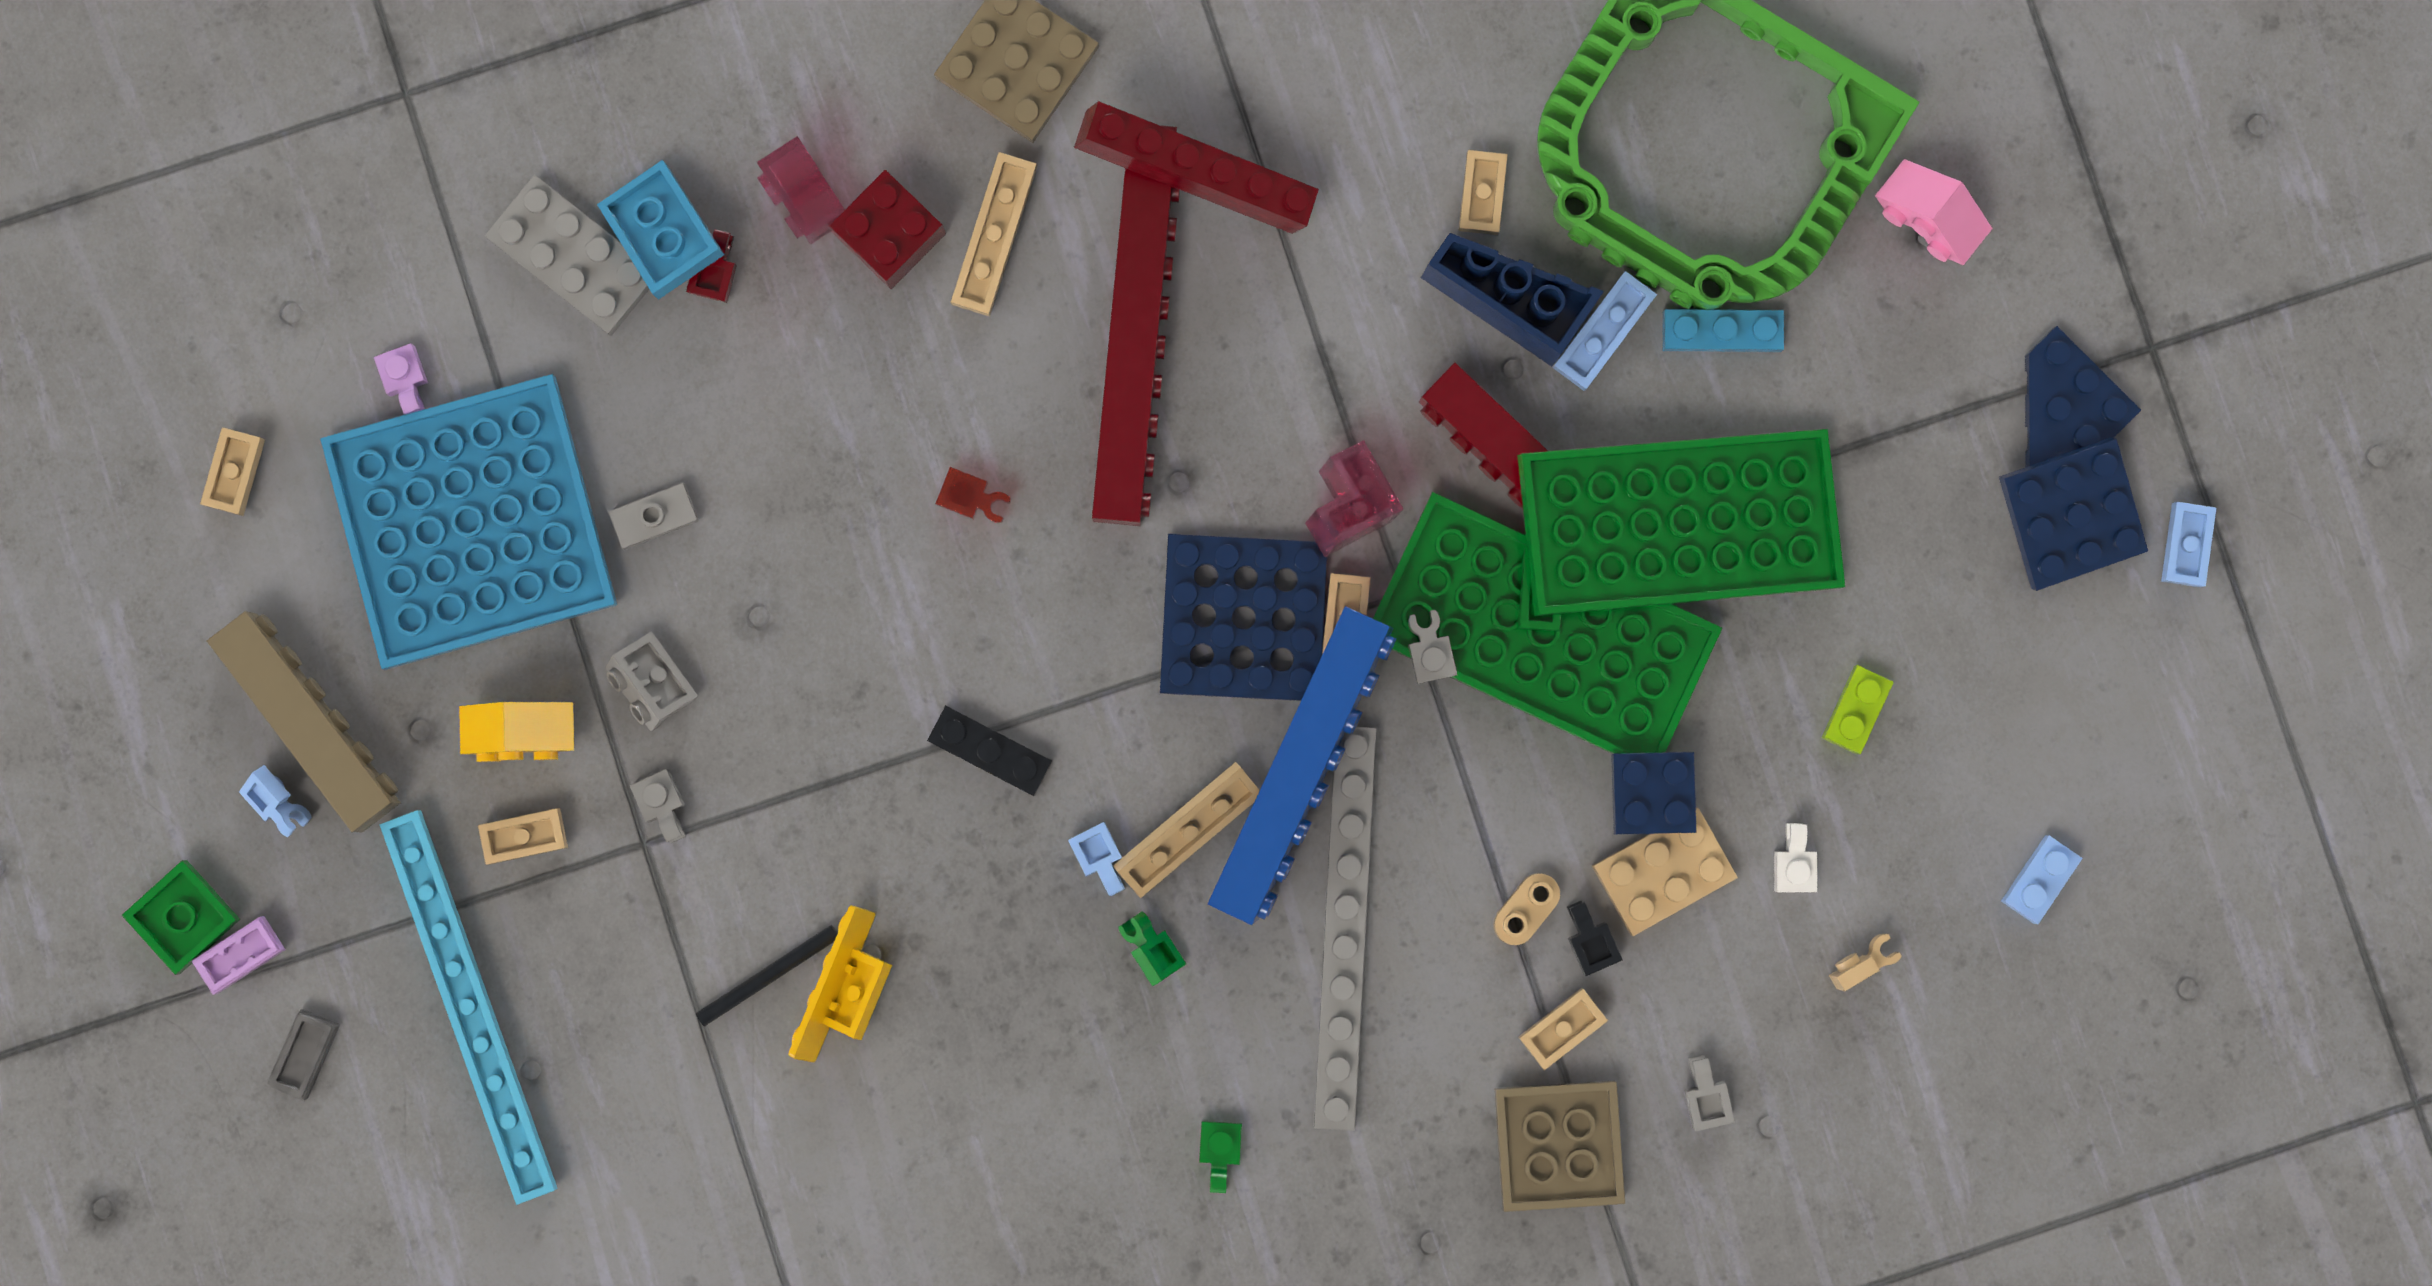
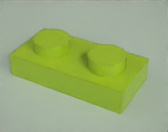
[1821,665,1894,755]

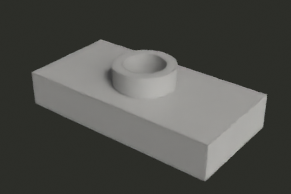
[608,483,699,550]

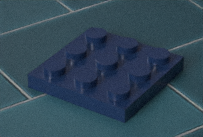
[1999,437,2148,591]

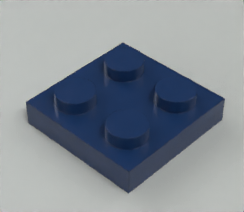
[1611,752,1697,835]

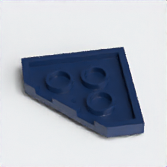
[2025,326,2141,467]

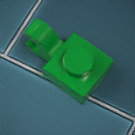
[1118,911,1186,986]
[1199,1121,1242,1193]

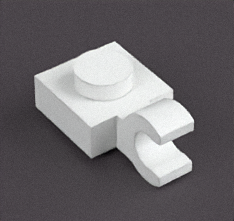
[1774,823,1817,892]

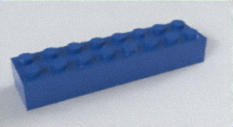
[1208,606,1397,925]

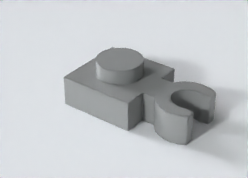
[1408,610,1457,684]

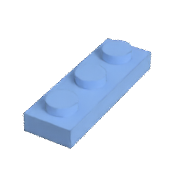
[1553,271,1657,391]

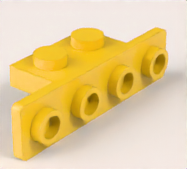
[788,905,892,1062]

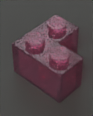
[757,136,845,245]
[1305,440,1403,557]

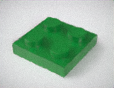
[121,860,241,975]

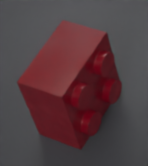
[829,170,946,290]

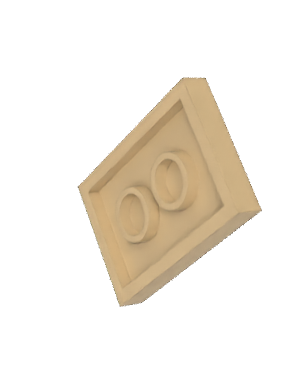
[1592,808,1738,936]

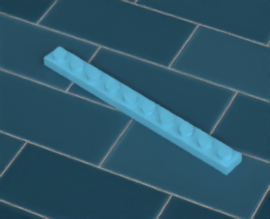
[379,810,558,1205]

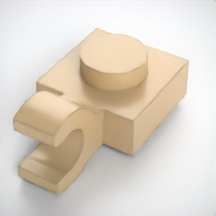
[1829,934,1902,991]

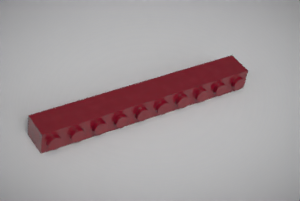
[1092,125,1180,526]

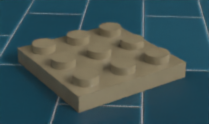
[934,0,1099,143]
[1494,1081,1625,1212]

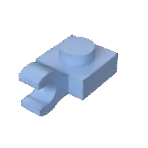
[239,765,312,837]
[1068,822,1125,896]

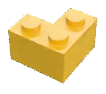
[459,702,574,762]

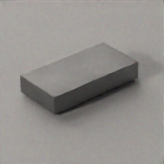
[266,1009,339,1101]

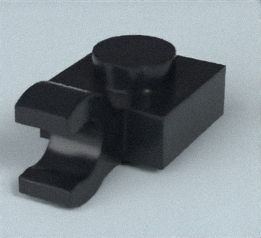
[1567,901,1623,976]

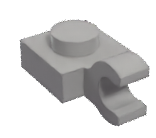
[630,769,686,843]
[1684,1055,1735,1132]

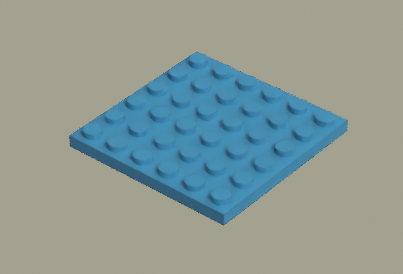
[320,374,617,670]

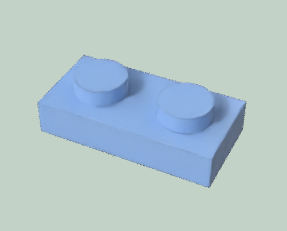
[2161,502,2216,588]
[2001,835,2083,924]

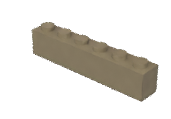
[206,611,401,832]

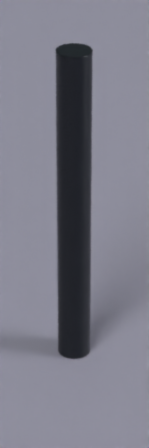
[696,925,838,1027]

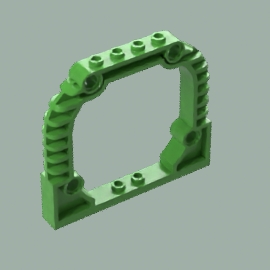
[1537,0,1919,310]

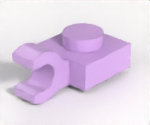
[374,343,428,415]

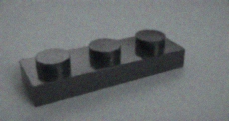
[927,705,1052,796]

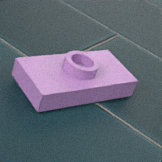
[192,916,285,995]

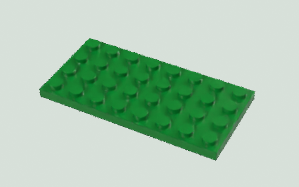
[1517,429,1845,616]
[1373,492,1722,754]

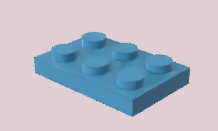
[597,160,724,300]

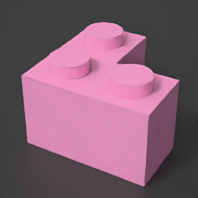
[1875,159,1993,265]

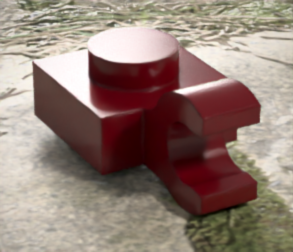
[686,229,737,303]

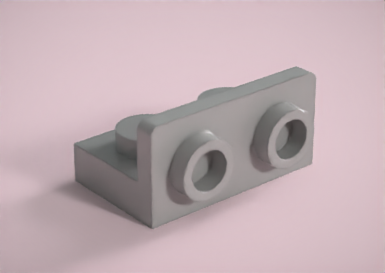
[605,631,698,731]

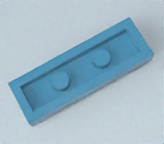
[1662,309,1784,352]

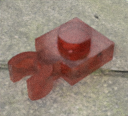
[935,467,1011,524]

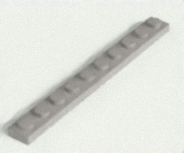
[1314,727,1376,1131]

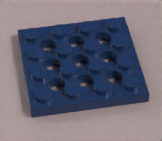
[1160,534,1328,701]

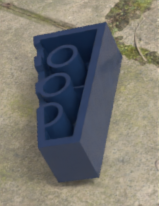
[1421,233,1604,367]

